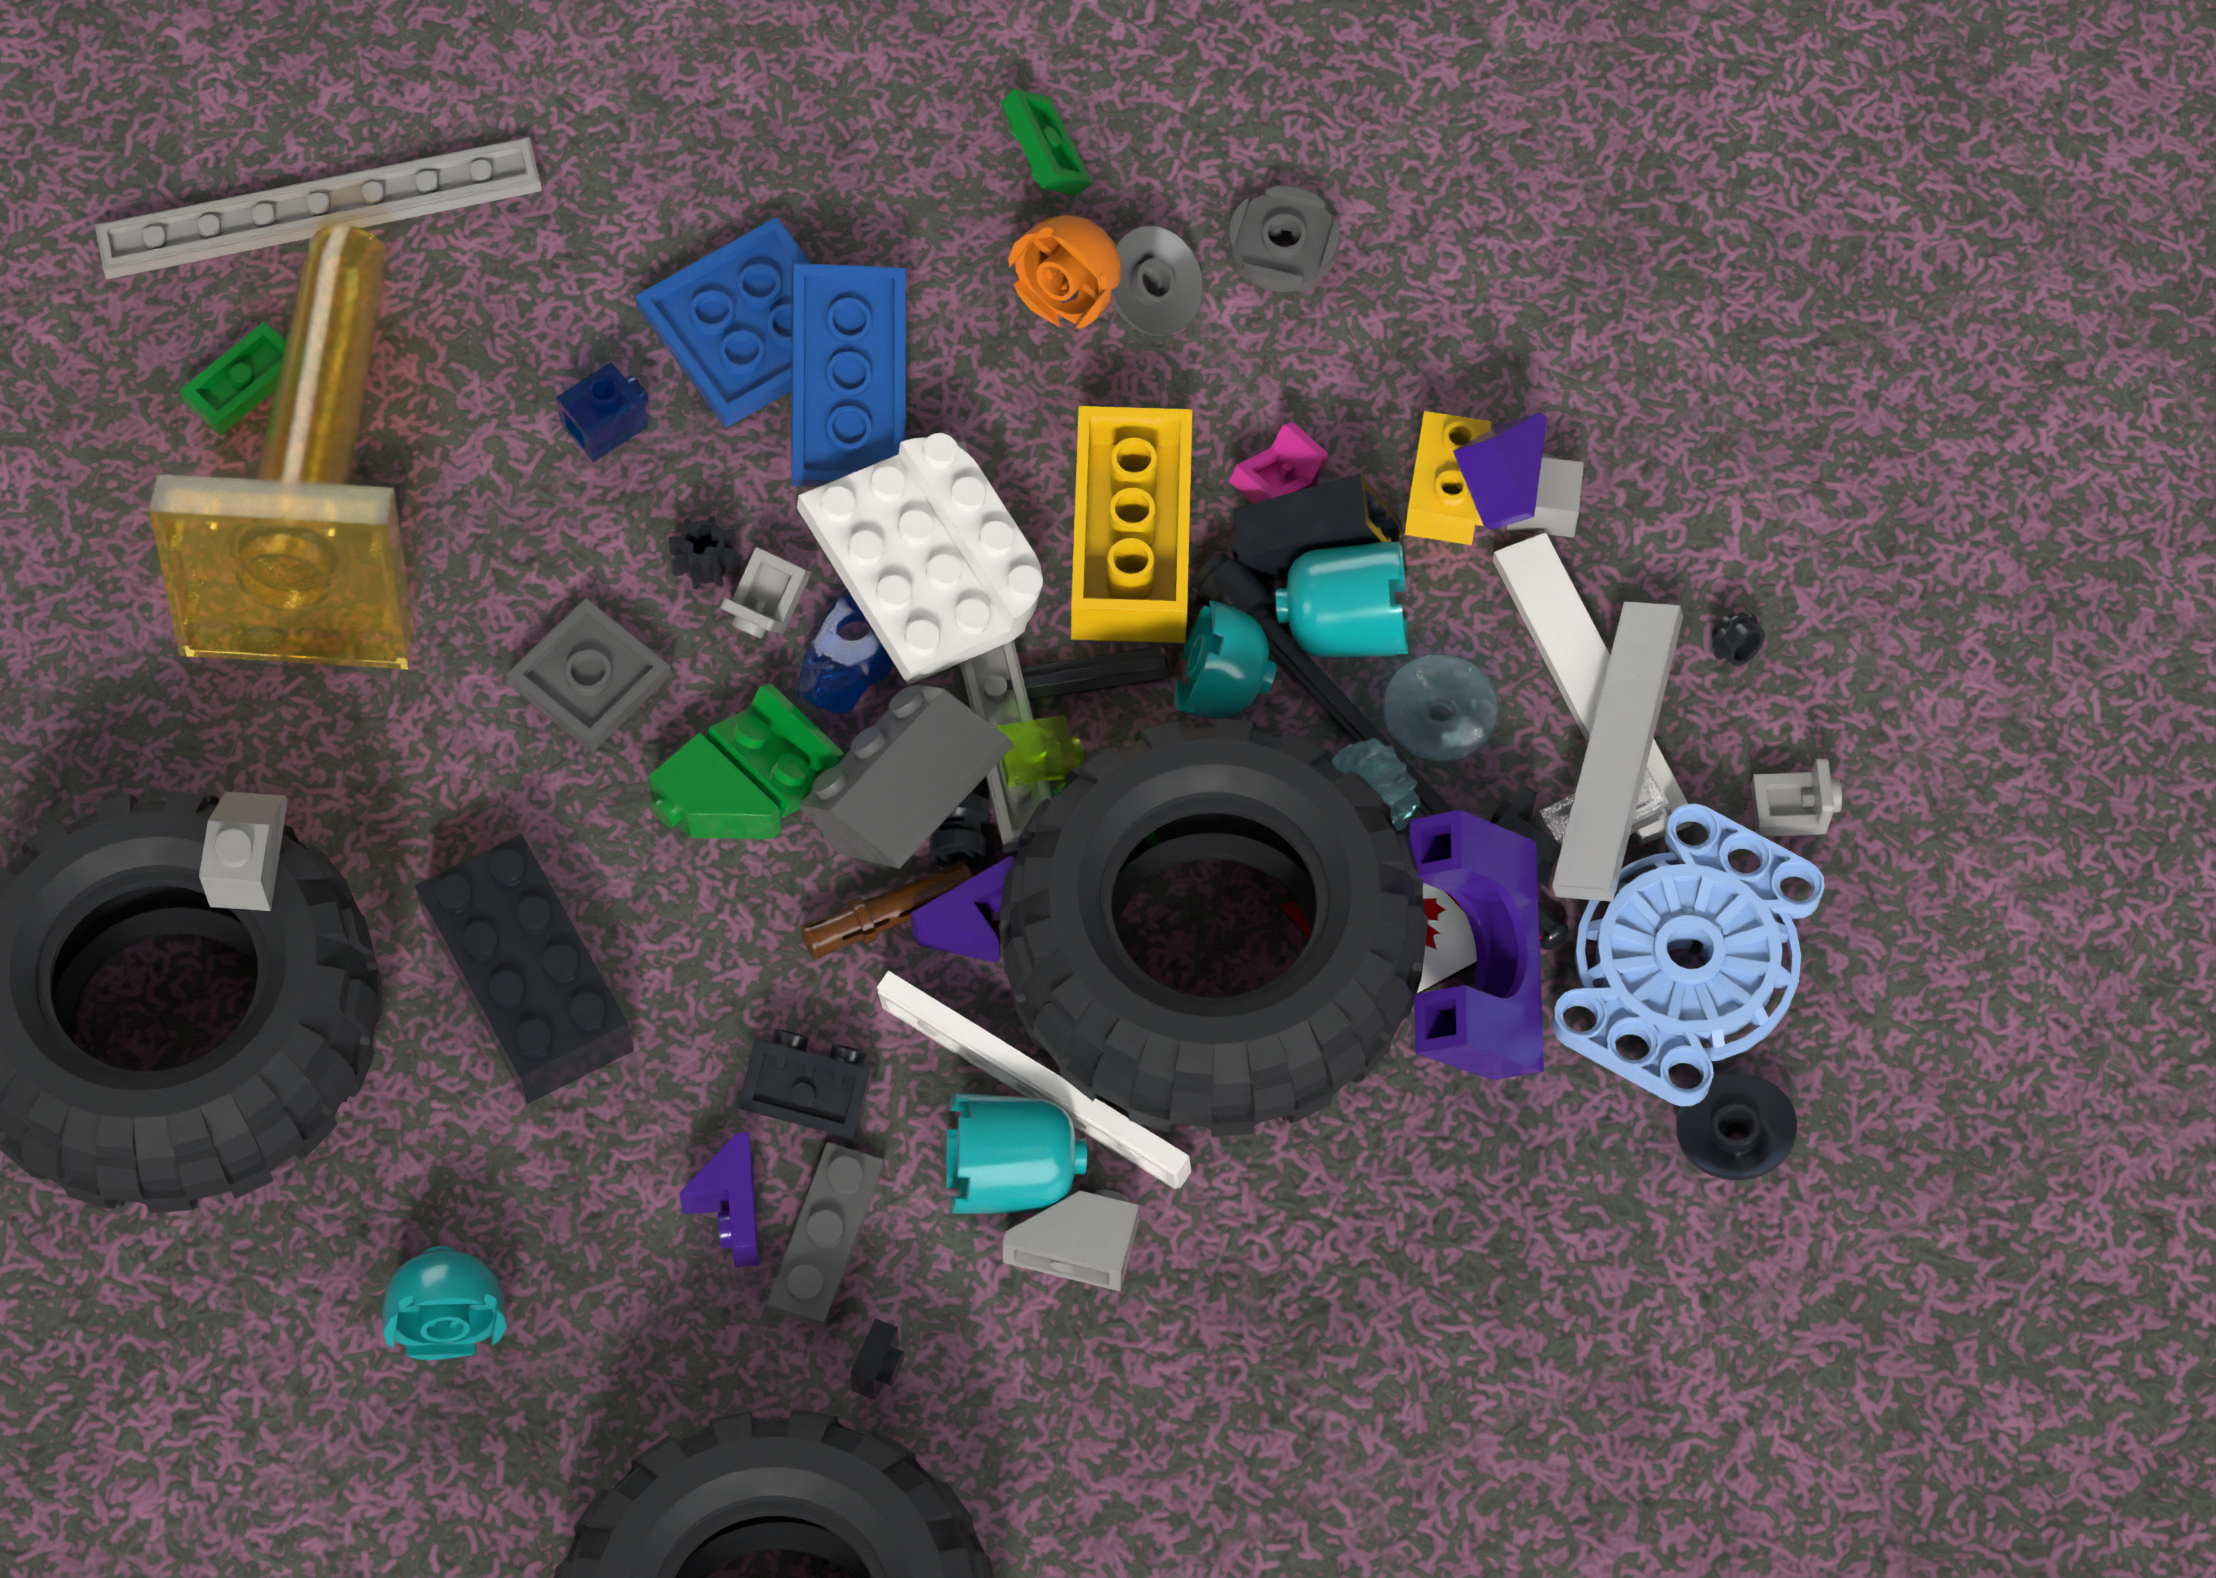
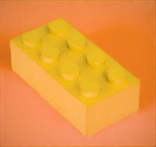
[1071,406,1192,643]

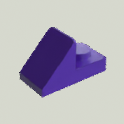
[911,856,1014,963]
[680,1132,759,1267]

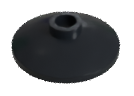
[1676,1073,1797,1180]

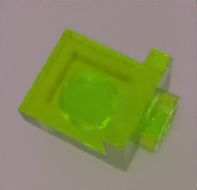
[996,715,1084,787]

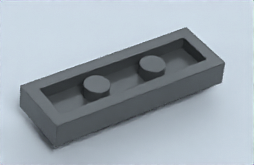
[767,1142,885,1329]

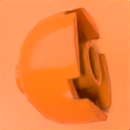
[1008,215,1121,329]

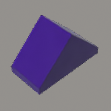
[1453,412,1547,530]

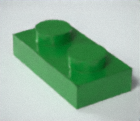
[1000,88,1092,196]
[179,322,304,436]

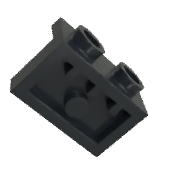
[738,1029,879,1139]

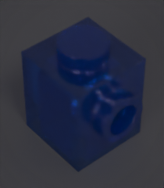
[556,362,649,463]

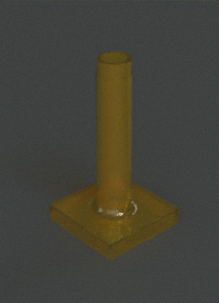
[149,225,414,669]

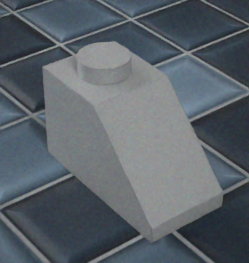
[199,792,288,911]
[1003,1190,1139,1291]

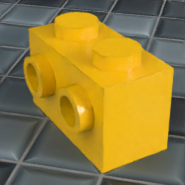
[1404,411,1491,545]

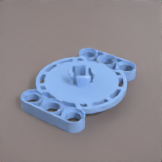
[1552,804,1825,1106]

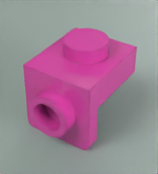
[1229,422,1329,504]

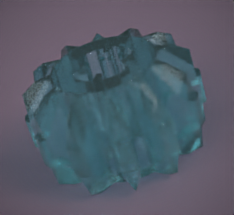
[1332,738,1421,831]

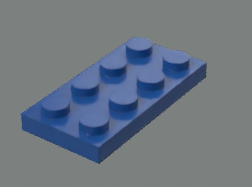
[790,263,906,487]

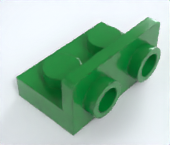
[705,683,845,818]

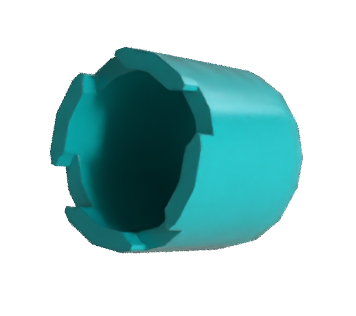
[1276,541,1408,657]
[945,1093,1087,1214]

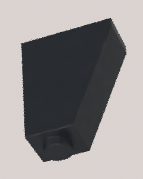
[1229,473,1407,581]

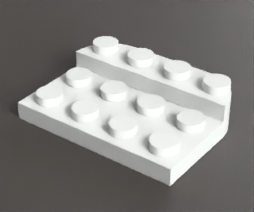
[797,433,1043,685]

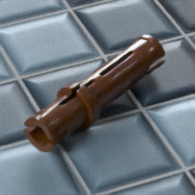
[800,860,973,960]

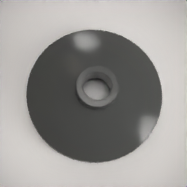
[1111,226,1203,336]

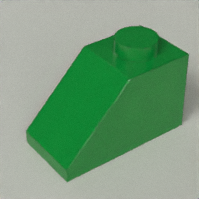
[648,732,782,839]

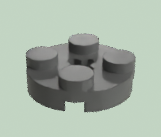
[1228,186,1340,292]

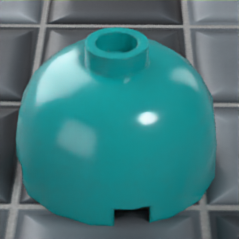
[1174,601,1276,719]
[382,1246,507,1360]

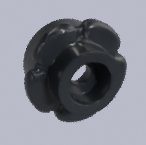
[1712,612,1765,666]

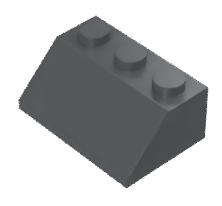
[799,683,1014,869]

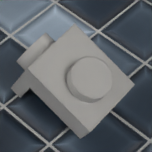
[720,547,812,638]
[1751,758,1842,837]

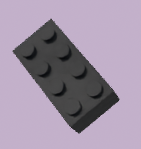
[415,833,634,1104]

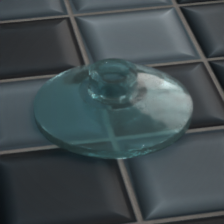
[1383,655,1499,761]

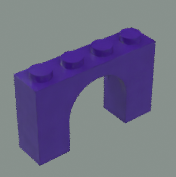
[1409,810,1544,1080]

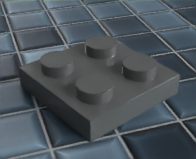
[506,598,671,753]

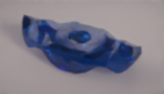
[797,588,895,714]

